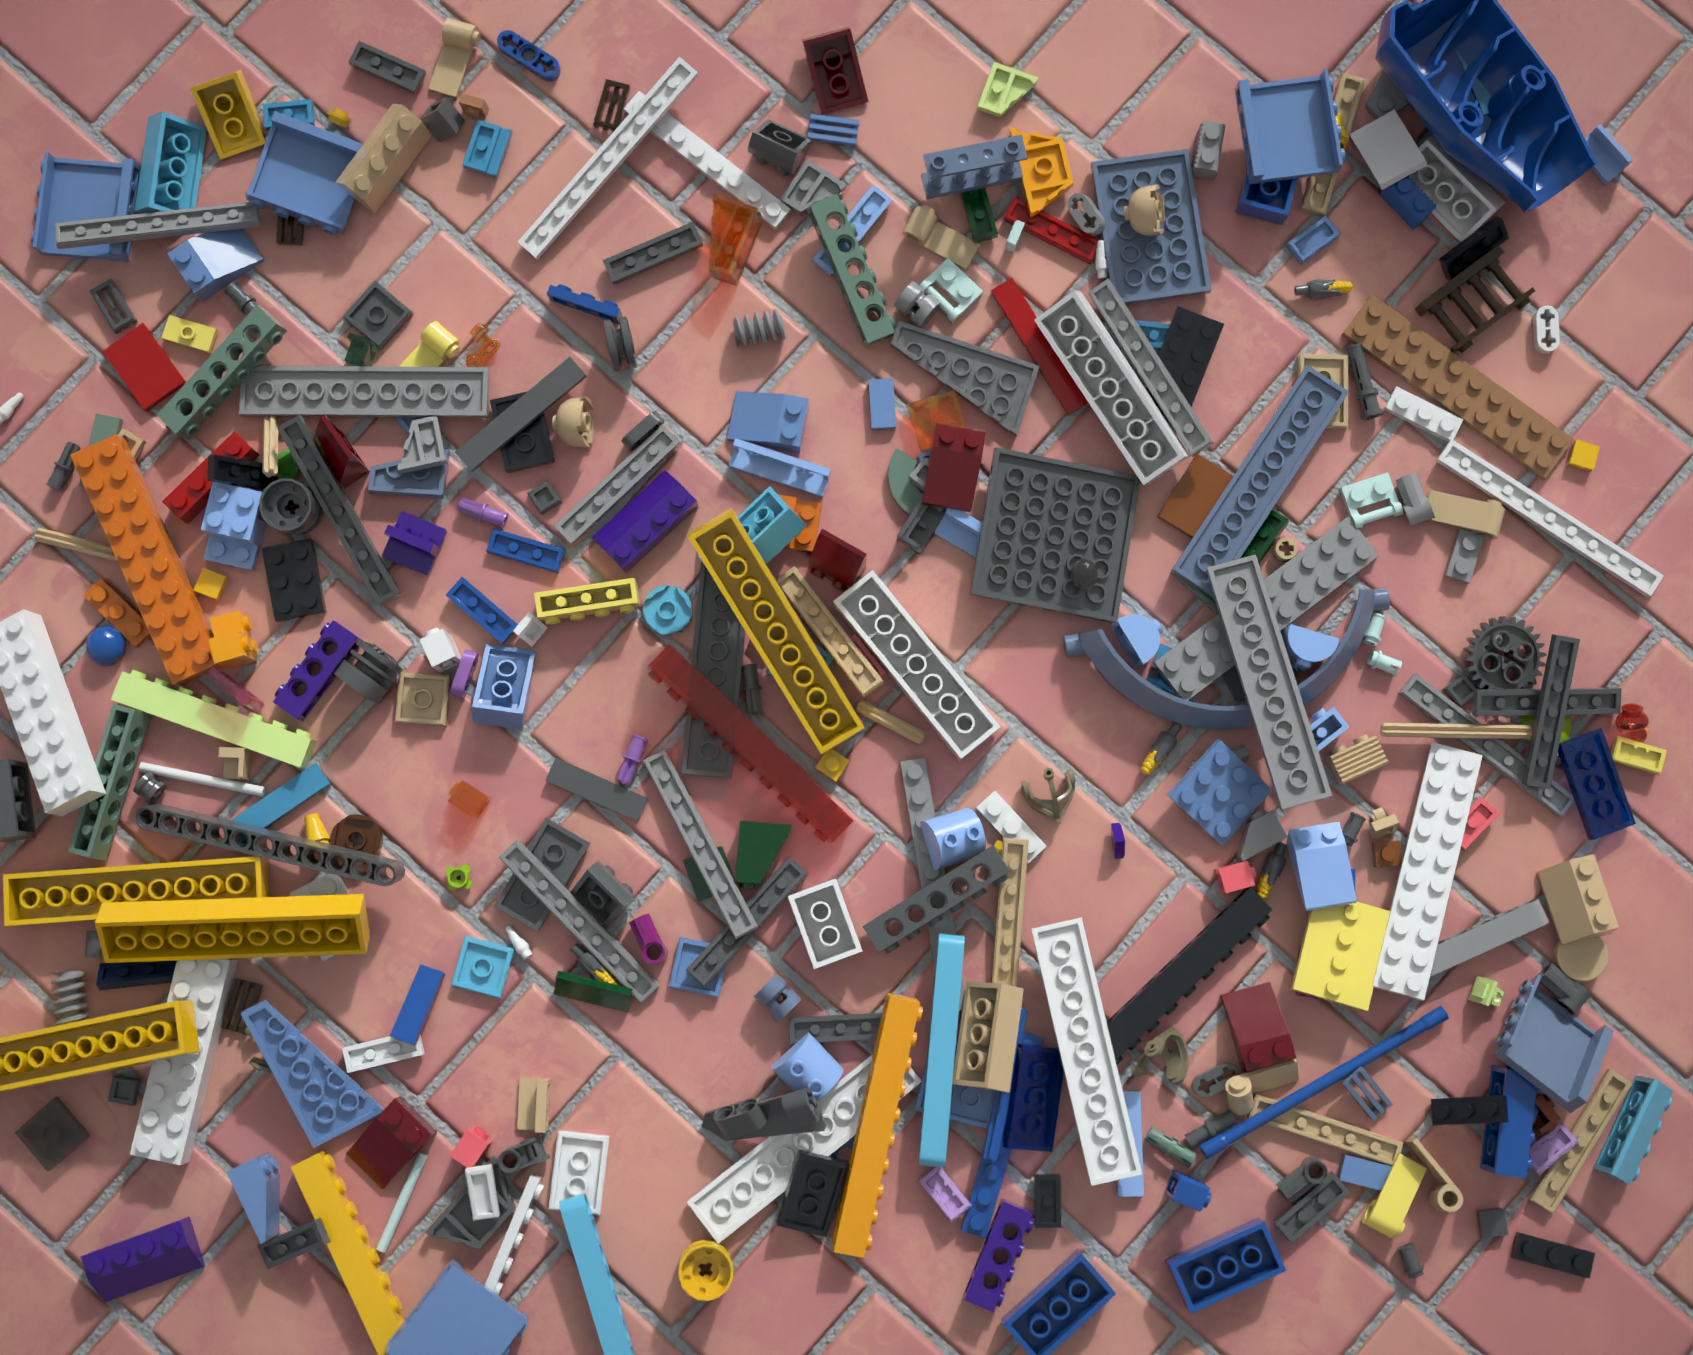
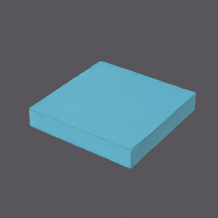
[451,936,515,999]

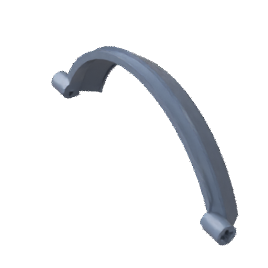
[1063,588,1390,730]

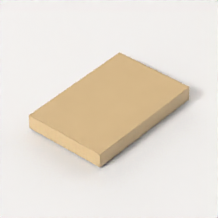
[1297,354,1348,430]

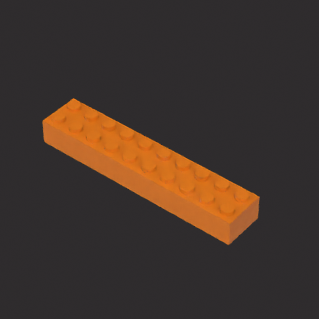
[70,434,221,686]

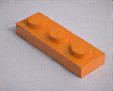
[83,578,151,648]

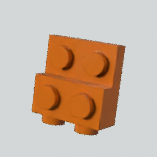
[779,495,822,553]

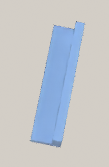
[728,438,831,498]

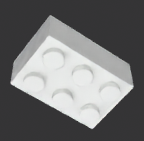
[788,878,862,969]

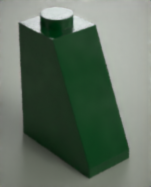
[735,820,792,889]

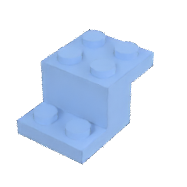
[201,482,266,571]

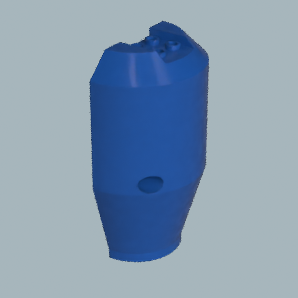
[1375,0,1598,213]

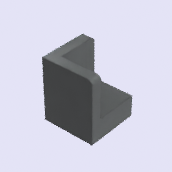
[421,97,464,142]

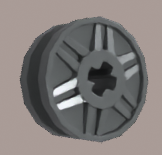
[604,316,637,372]

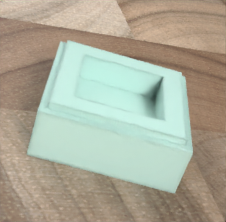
[1005,220,1025,253]

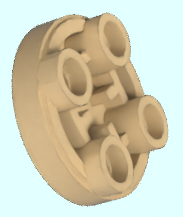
[1553,937,1608,982]

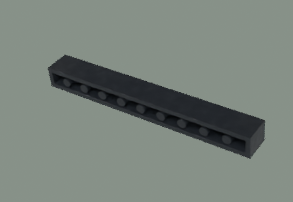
[1107,887,1272,1065]

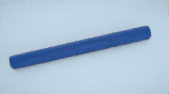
[983,1008,1027,1161]

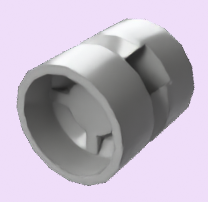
[894,281,941,328]

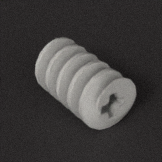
[733,309,786,348]
[51,970,89,1025]

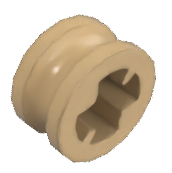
[1273,537,1298,561]

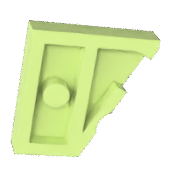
[977,62,1038,117]

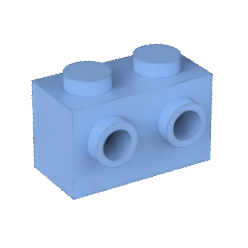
[1310,707,1349,751]

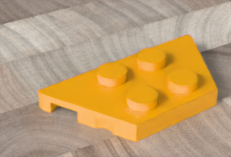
[1009,127,1074,217]

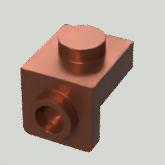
[1532,1093,1561,1135]

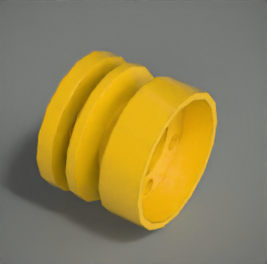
[678,1239,734,1301]

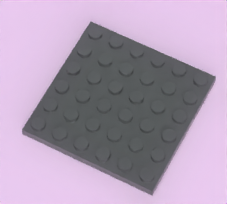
[969,447,1140,623]

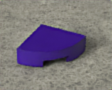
[1111,823,1125,859]

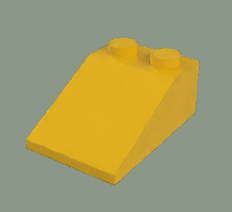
[190,70,266,160]

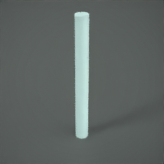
[376,1152,428,1253]

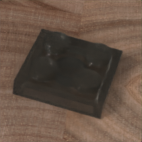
[14,1097,91,1172]

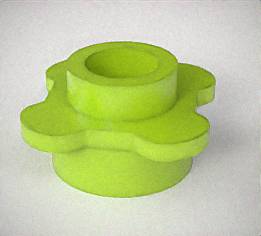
[446,864,473,891]

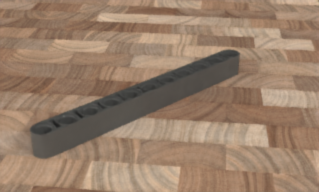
[135,803,405,886]

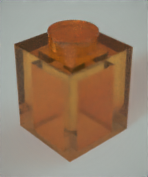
[448,780,491,819]

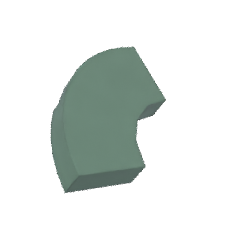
[888,448,923,516]

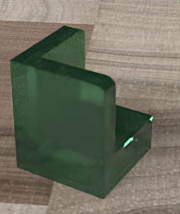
[344,333,378,366]

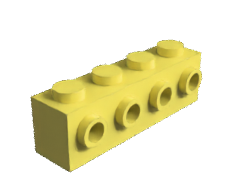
[534,578,641,625]

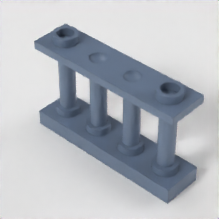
[921,135,1027,200]

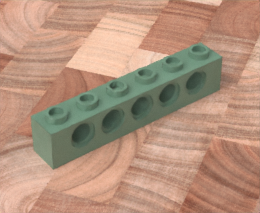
[807,194,896,347]
[157,305,288,440]
[68,704,151,860]

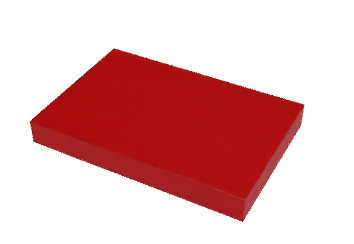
[102,323,186,412]

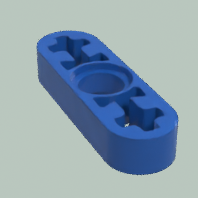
[497,30,561,82]

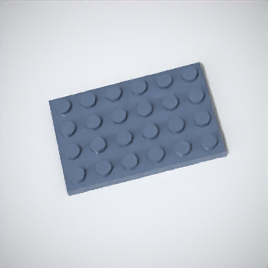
[1090,149,1212,305]

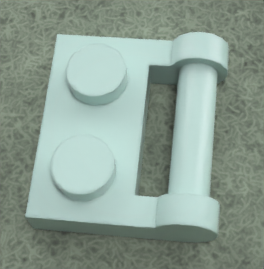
[920,258,983,323]
[1339,473,1403,529]

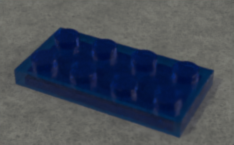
[1557,728,1636,840]
[1003,1043,1064,1152]

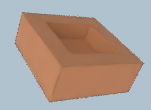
[459,93,489,118]

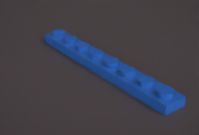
[961,1032,1043,1238]

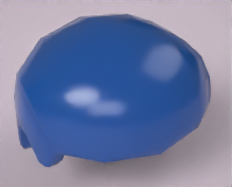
[86,626,126,666]

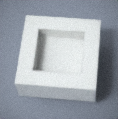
[513,612,548,647]

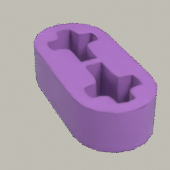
[450,650,479,698]

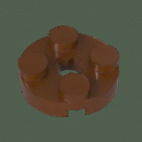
[330,814,383,865]

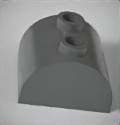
[748,119,812,176]
[570,861,635,929]

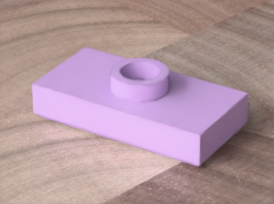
[1529,1121,1579,1176]
[919,1167,972,1223]

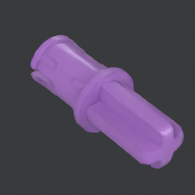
[458,498,508,528]
[617,734,648,785]

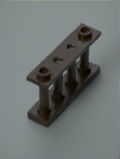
[1415,245,1535,353]

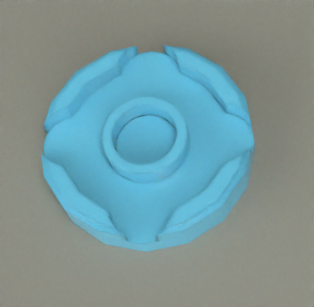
[643,585,693,635]

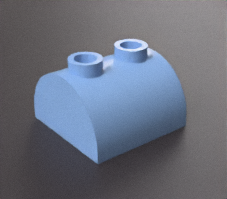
[1111,614,1163,670]
[1280,624,1339,672]
[920,808,986,871]
[771,1032,843,1101]

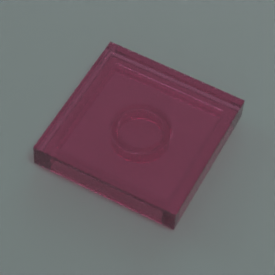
[206,668,264,711]

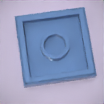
[669,937,726,998]

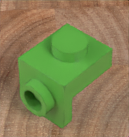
[276,448,302,479]

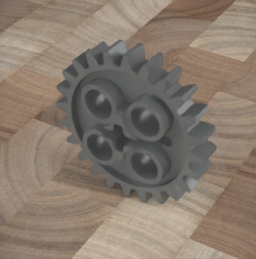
[1462,616,1547,689]

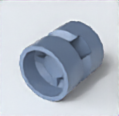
[754,974,802,1022]

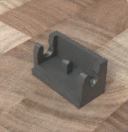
[897,496,946,554]

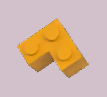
[208,610,259,669]

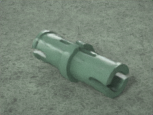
[1144,1126,1197,1168]

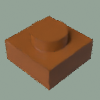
[1372,840,1401,867]

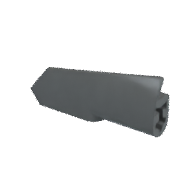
[701,1087,826,1141]

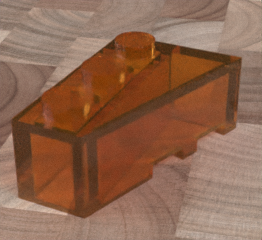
[708,194,764,286]

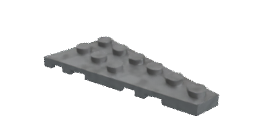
[891,321,1040,437]

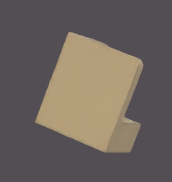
[218,747,251,780]

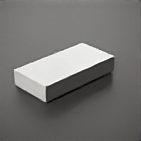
[465,1164,500,1221]

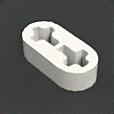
[1533,306,1560,354]

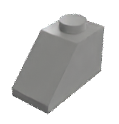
[1236,809,1287,862]

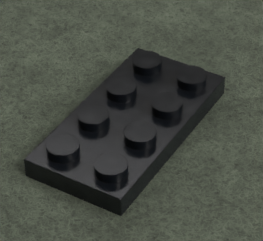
[1145,306,1224,408]

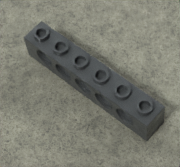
[862,845,1011,954]

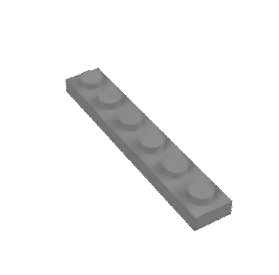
[554,424,680,545]

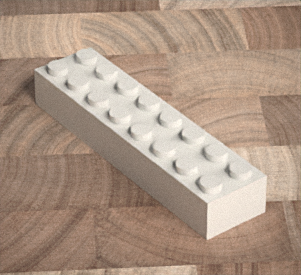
[1034,290,1190,485]
[833,570,1000,761]
[0,609,106,816]
[130,958,238,1165]

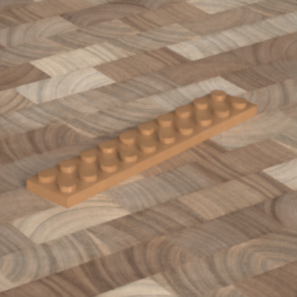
[1342,294,1574,480]

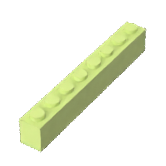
[111,670,317,769]

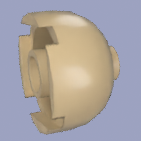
[1124,184,1165,236]
[552,397,595,447]

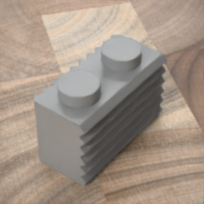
[1191,121,1226,181]

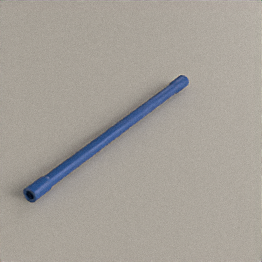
[1199,1006,1449,1159]

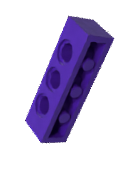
[273,620,362,721]
[963,1198,1034,1312]

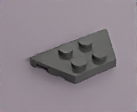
[425,1155,516,1249]

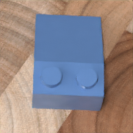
[167,229,264,301]
[727,391,809,453]
[472,644,536,730]
[227,1152,280,1244]

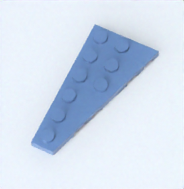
[241,1000,384,1148]

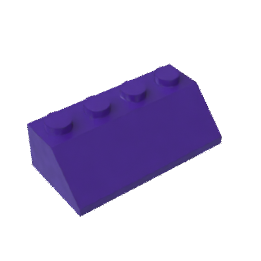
[592,470,699,573]
[80,1216,205,1302]

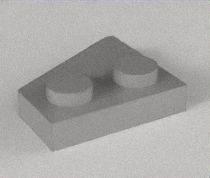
[1365,71,1409,120]
[780,159,847,215]
[397,416,447,474]

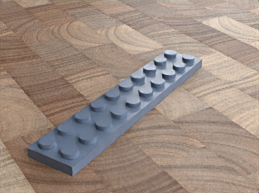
[1171,365,1349,598]

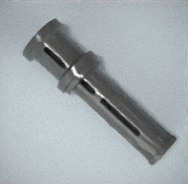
[1347,344,1384,420]

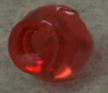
[1615,703,1650,743]

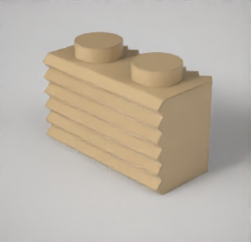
[1326,734,1389,785]

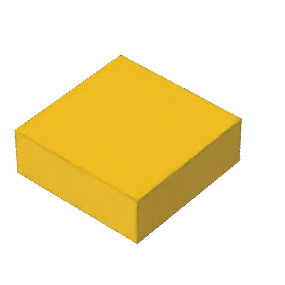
[1567,439,1600,472]
[193,568,228,600]

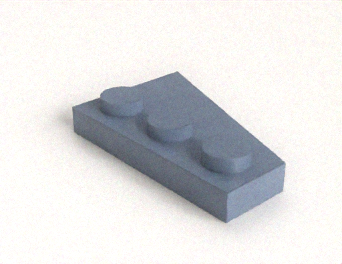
[368,449,450,499]

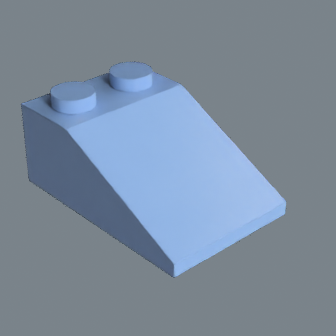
[1286,822,1357,911]

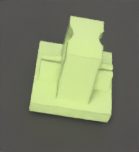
[1468,976,1504,1006]

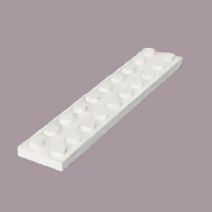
[1373,742,1483,1001]
[1031,917,1142,1186]
[687,1054,922,1244]

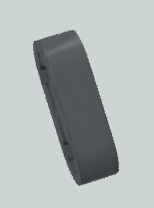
[621,411,665,451]
[1191,1062,1239,1098]

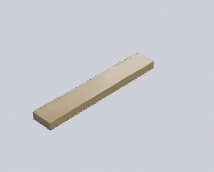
[1300,73,1366,217]
[776,566,884,698]
[991,837,1029,987]
[1528,1069,1633,1215]
[1247,1094,1404,1166]

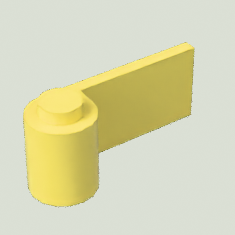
[399,321,460,367]
[1362,1153,1427,1239]

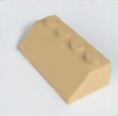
[335,104,432,214]
[952,982,1024,1093]

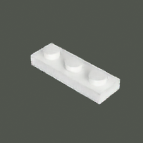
[1383,386,1463,442]
[976,791,1046,864]
[342,1034,425,1073]

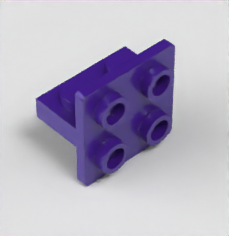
[382,512,447,575]

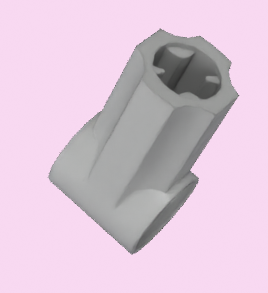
[1395,473,1435,526]

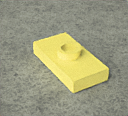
[161,315,218,354]
[1609,736,1667,775]

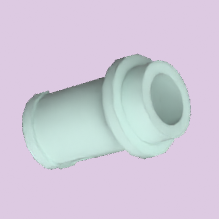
[1362,612,1387,646]
[1367,650,1402,676]

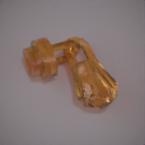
[466,322,500,367]

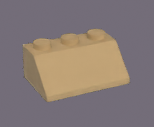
[1537,854,1619,945]

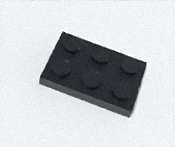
[490,391,555,473]
[261,538,327,622]
[776,1149,850,1237]

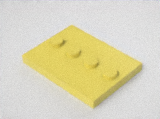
[1291,901,1391,1011]

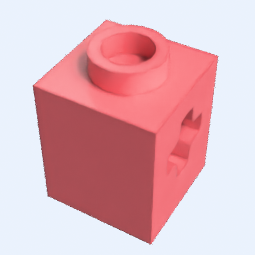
[1214,861,1257,894]
[450,1127,492,1168]

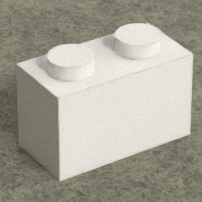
[419,628,462,673]

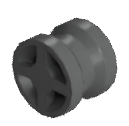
[133,772,167,804]

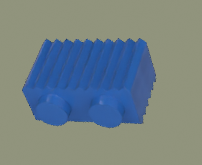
[1380,175,1436,230]
[1165,1170,1211,1212]

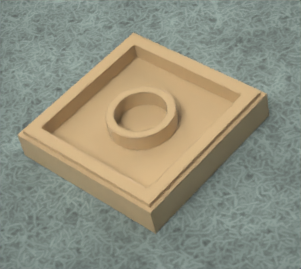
[395,672,451,726]

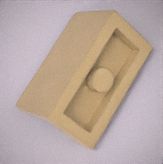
[517,1077,551,1133]

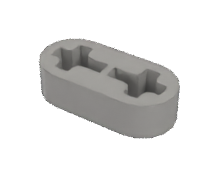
[1067,193,1105,236]

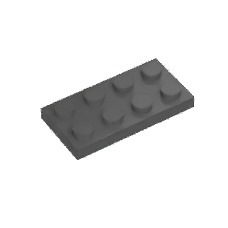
[494,818,591,932]

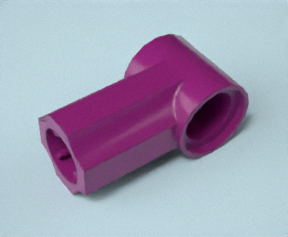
[629,913,668,965]

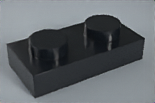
[1034,1174,1061,1228]

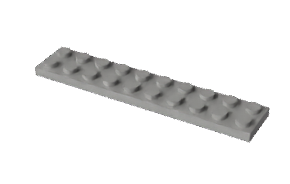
[239,366,490,418]
[1153,516,1379,700]
[1206,554,1332,811]

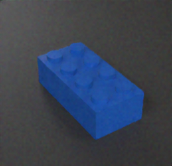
[1235,168,1298,225]
[1480,1065,1540,1179]
[1165,1217,1287,1314]
[1001,1249,1116,1355]

